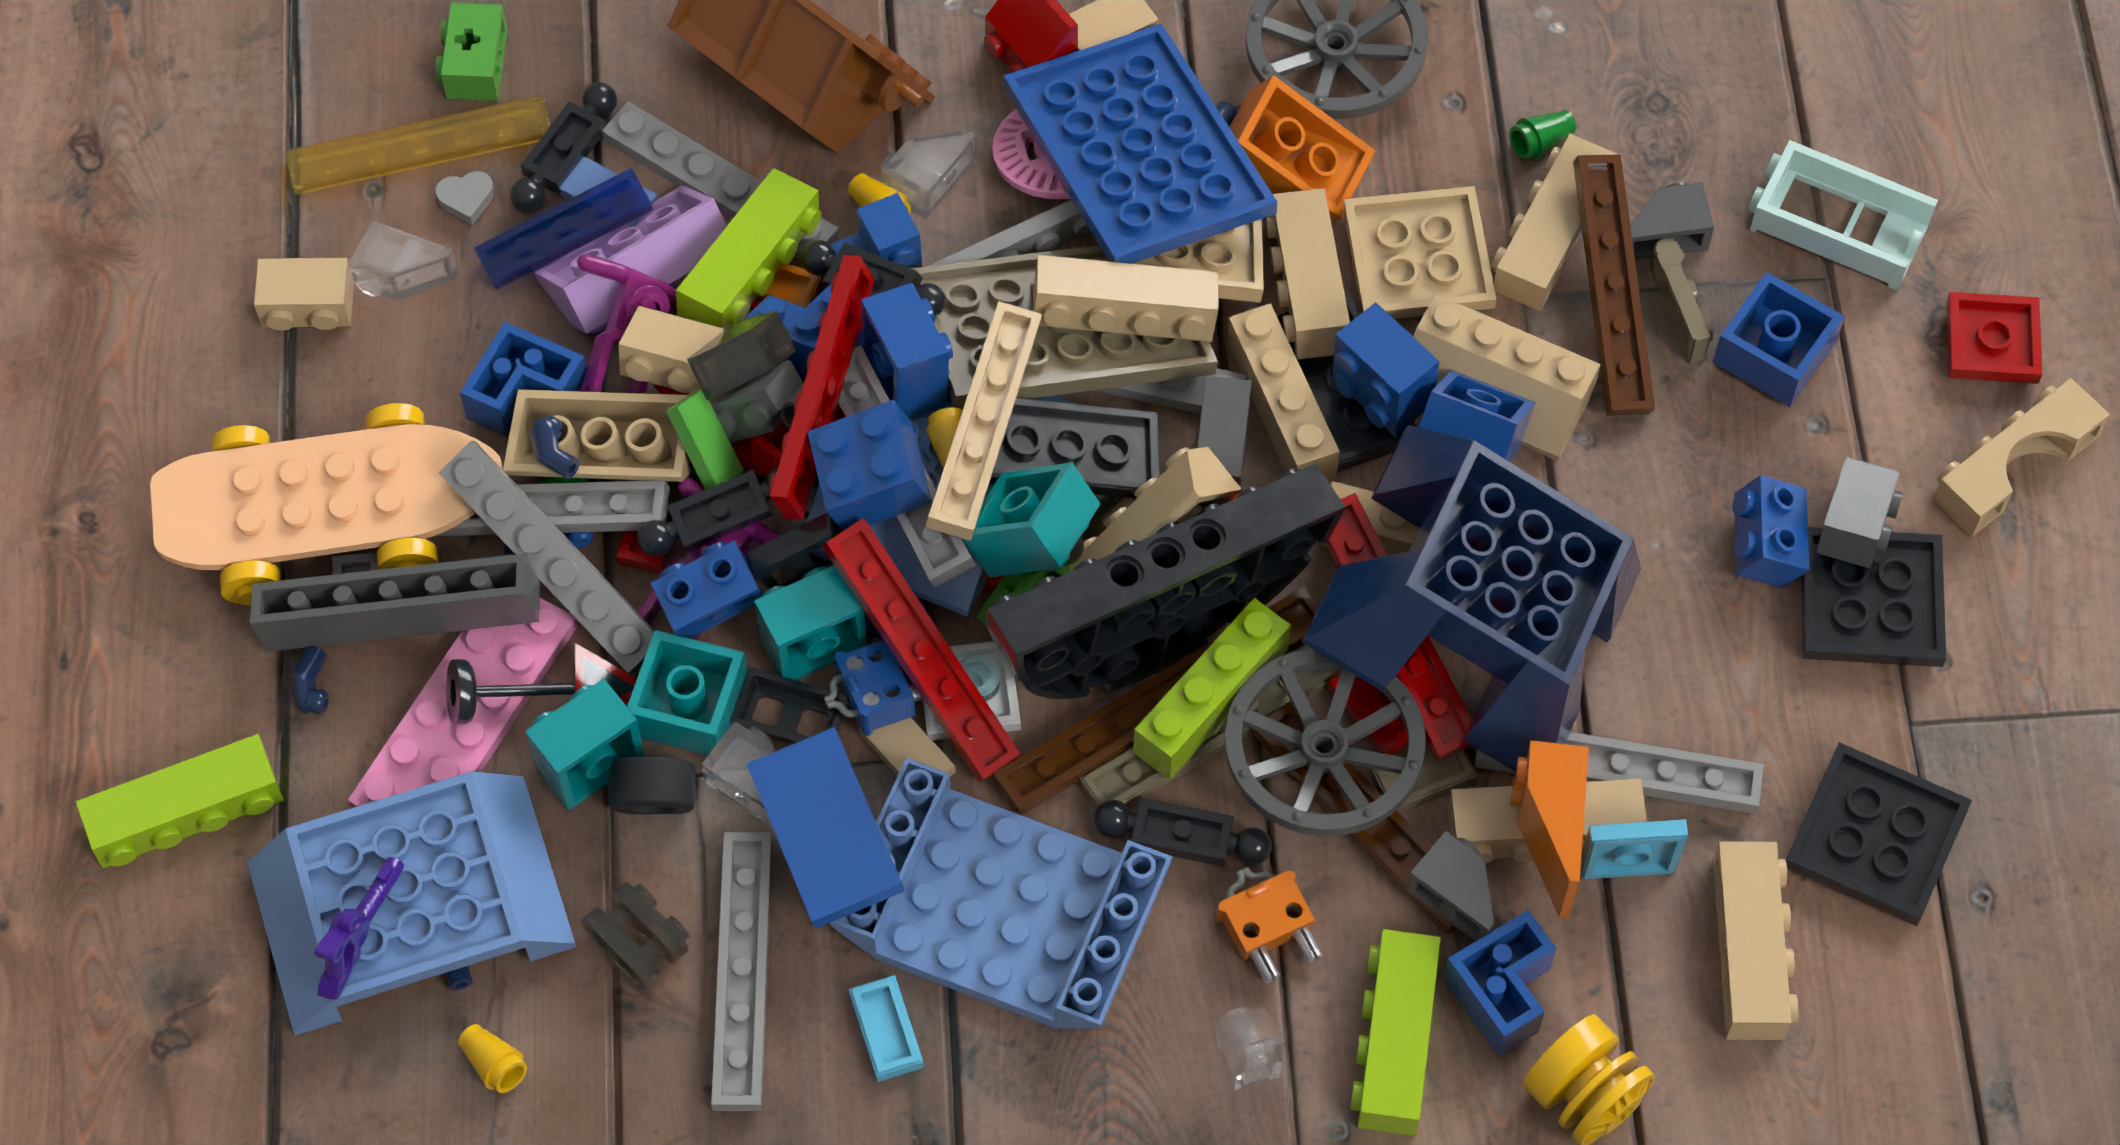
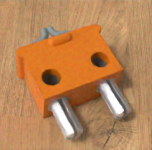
[1216,867,1323,983]

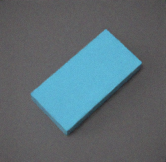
[849,975,924,1082]

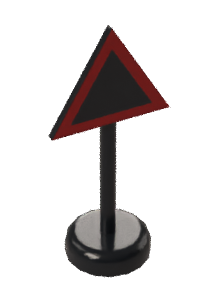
[446,642,637,725]

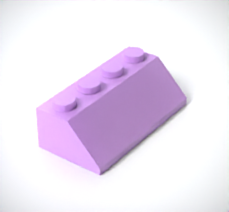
[534,185,727,334]

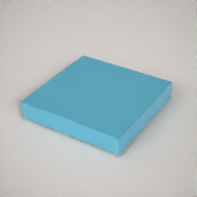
[1580,819,1688,879]

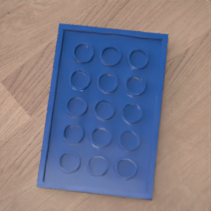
[1003,23,1277,264]

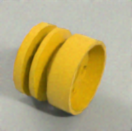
[1522,1014,1656,1145]

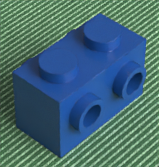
[1732,475,1810,588]
[651,540,763,639]

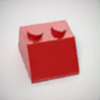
[984,0,1078,73]

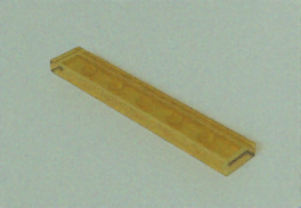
[285,95,550,195]

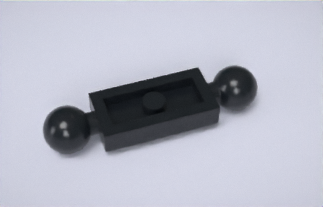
[510,82,617,213]
[801,240,946,318]
[637,466,779,557]
[1094,798,1272,867]

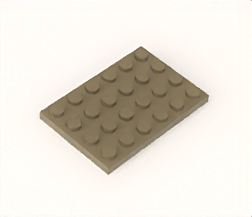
[911,245,1218,408]

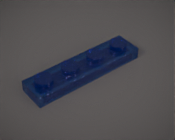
[474,168,654,290]

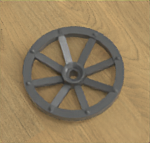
[1245,0,1428,119]
[1225,649,1426,836]

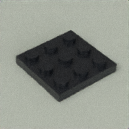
[1801,527,1946,667]
[1786,742,1972,926]

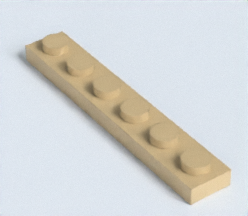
[926,301,1042,541]

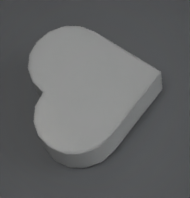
[436,171,495,225]

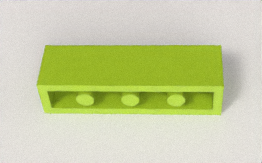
[676,168,822,338]
[1133,598,1291,780]
[76,734,284,869]
[1350,929,1441,1136]

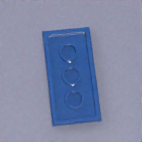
[747,727,905,929]

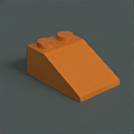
[1229,75,1376,221]
[1510,740,1589,919]

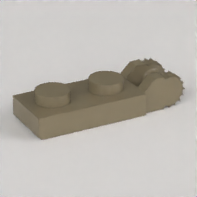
[1650,237,1714,364]

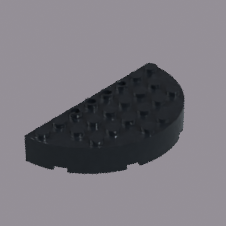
[987,463,1345,699]

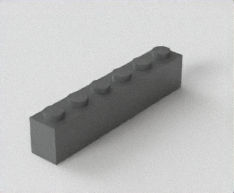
[250,553,540,652]

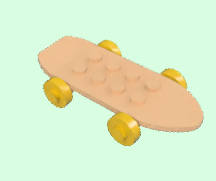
[150,403,503,605]

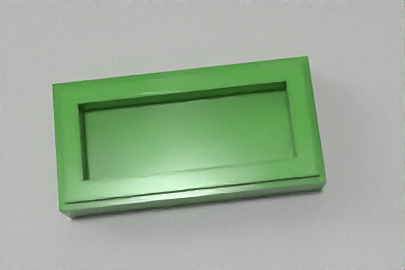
[666,389,744,490]

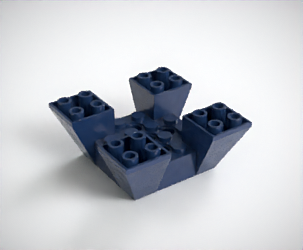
[1302,425,1641,772]

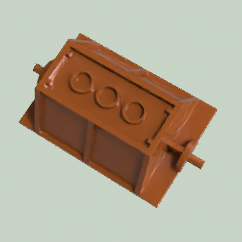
[667,0,935,153]

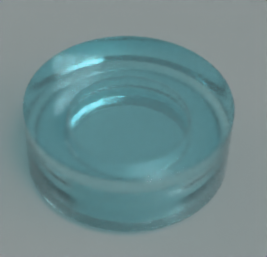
[959,654,1000,702]

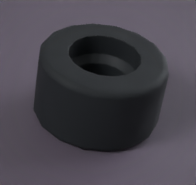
[609,756,695,814]

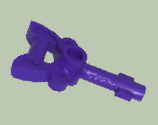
[314,857,404,1000]

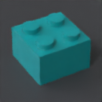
[962,462,1100,577]
[754,565,868,681]
[627,630,748,759]
[525,678,645,811]

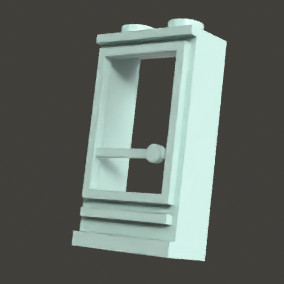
[1748,140,1938,291]

